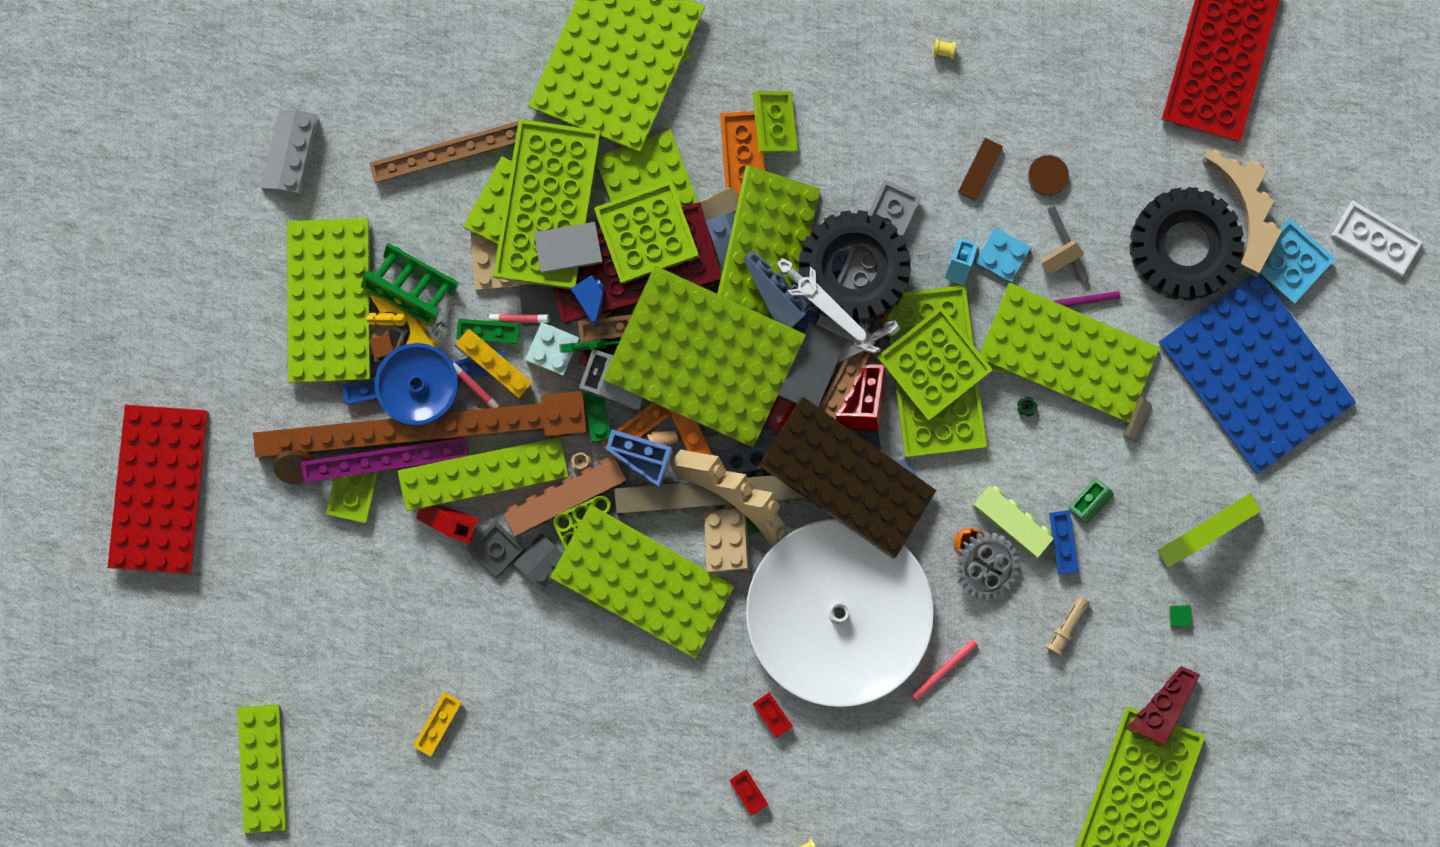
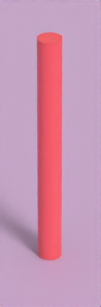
[912,639,978,701]

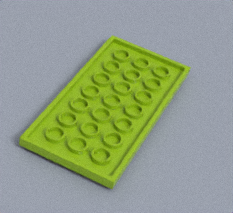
[493,119,600,289]
[596,130,722,289]
[718,166,820,320]
[287,218,371,384]
[980,283,1160,423]
[887,285,987,458]
[550,505,734,659]
[1075,706,1205,847]

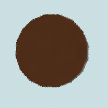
[1028,155,1069,196]
[274,450,314,484]

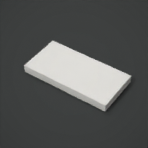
[1331,200,1423,278]

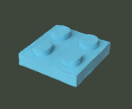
[975,227,1031,283]

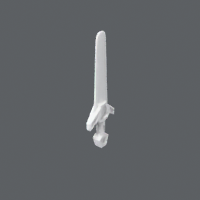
[777,258,866,341]
[837,320,900,363]

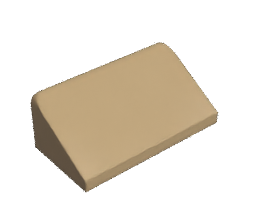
[701,188,739,220]
[1040,240,1084,275]

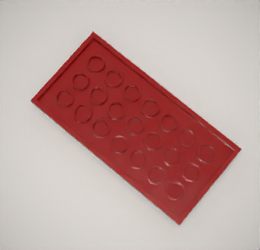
[1161,0,1279,142]
[107,405,208,575]

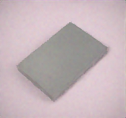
[534,222,602,274]

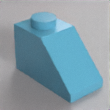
[945,238,978,285]

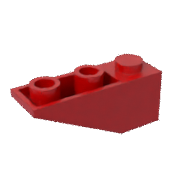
[416,505,480,544]

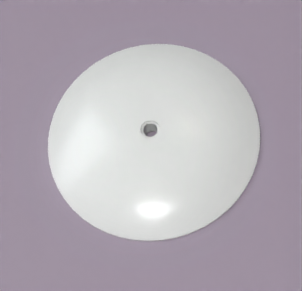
[746,519,933,707]

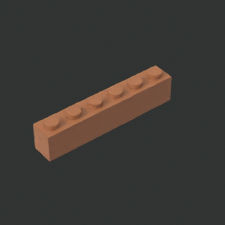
[504,457,627,538]

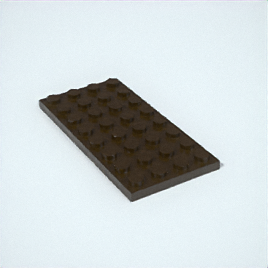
[758,397,936,559]

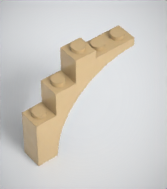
[1203,150,1282,278]
[670,450,789,547]

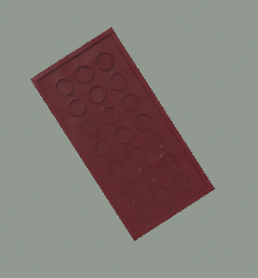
[553,202,721,324]

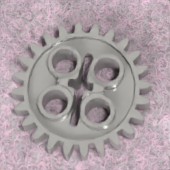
[954,532,1020,600]

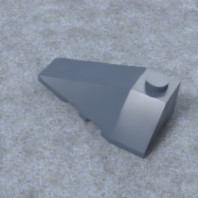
[706,212,736,271]
[743,250,812,327]

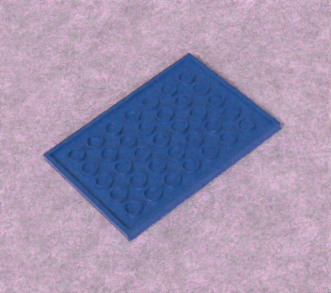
[1158,274,1356,475]

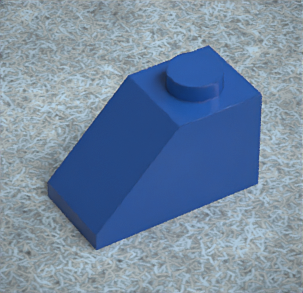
[571,276,605,327]

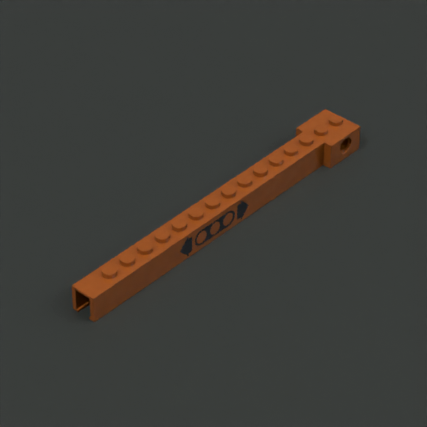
[253,391,587,459]

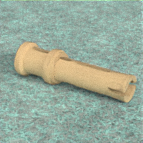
[1045,595,1090,657]

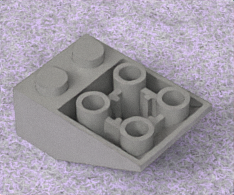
[579,349,643,411]

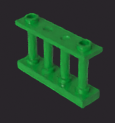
[361,243,459,327]

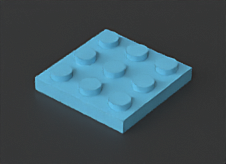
[1260,218,1335,305]

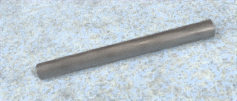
[1048,206,1089,283]

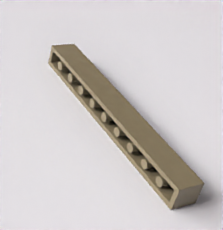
[615,476,812,518]

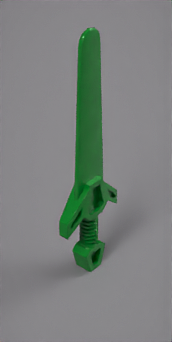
[559,340,620,353]

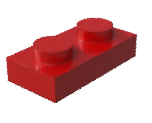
[753,692,793,738]
[729,769,769,816]

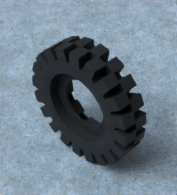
[1129,187,1244,301]
[799,210,911,325]

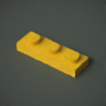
[413,692,462,757]

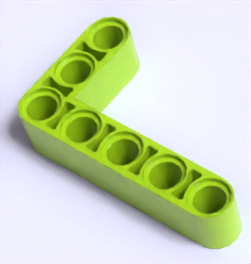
[1157,493,1262,567]
[554,496,611,608]

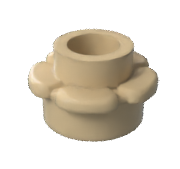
[570,451,591,471]

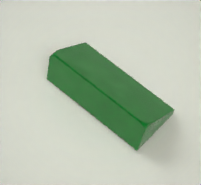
[1068,478,1114,524]

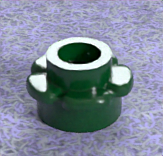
[1017,397,1037,417]

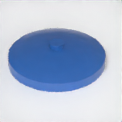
[375,343,459,426]

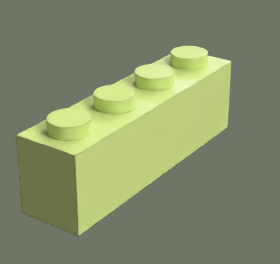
[972,485,1054,559]

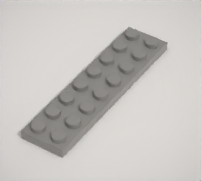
[816,180,921,343]

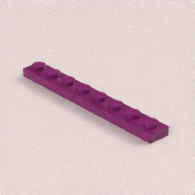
[301,437,469,483]

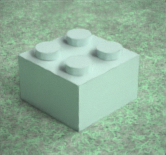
[525,322,580,378]

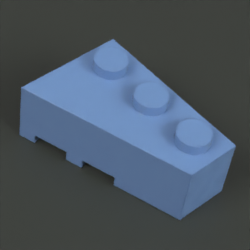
[606,429,673,490]

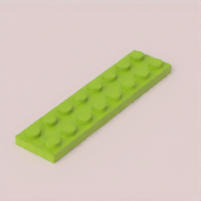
[397,437,569,512]

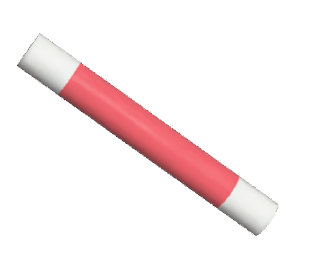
[489,314,550,323]
[453,362,499,408]

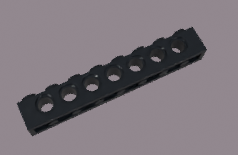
[714,429,881,477]

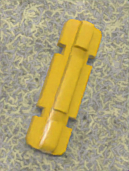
[366,313,407,326]

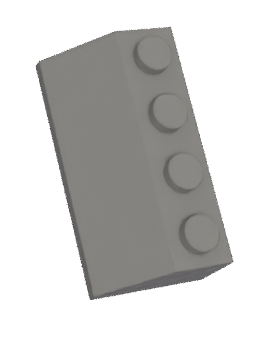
[261,110,319,197]

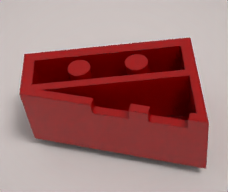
[836,364,887,430]

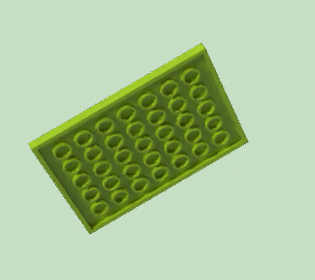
[528,0,705,153]
[603,266,806,447]

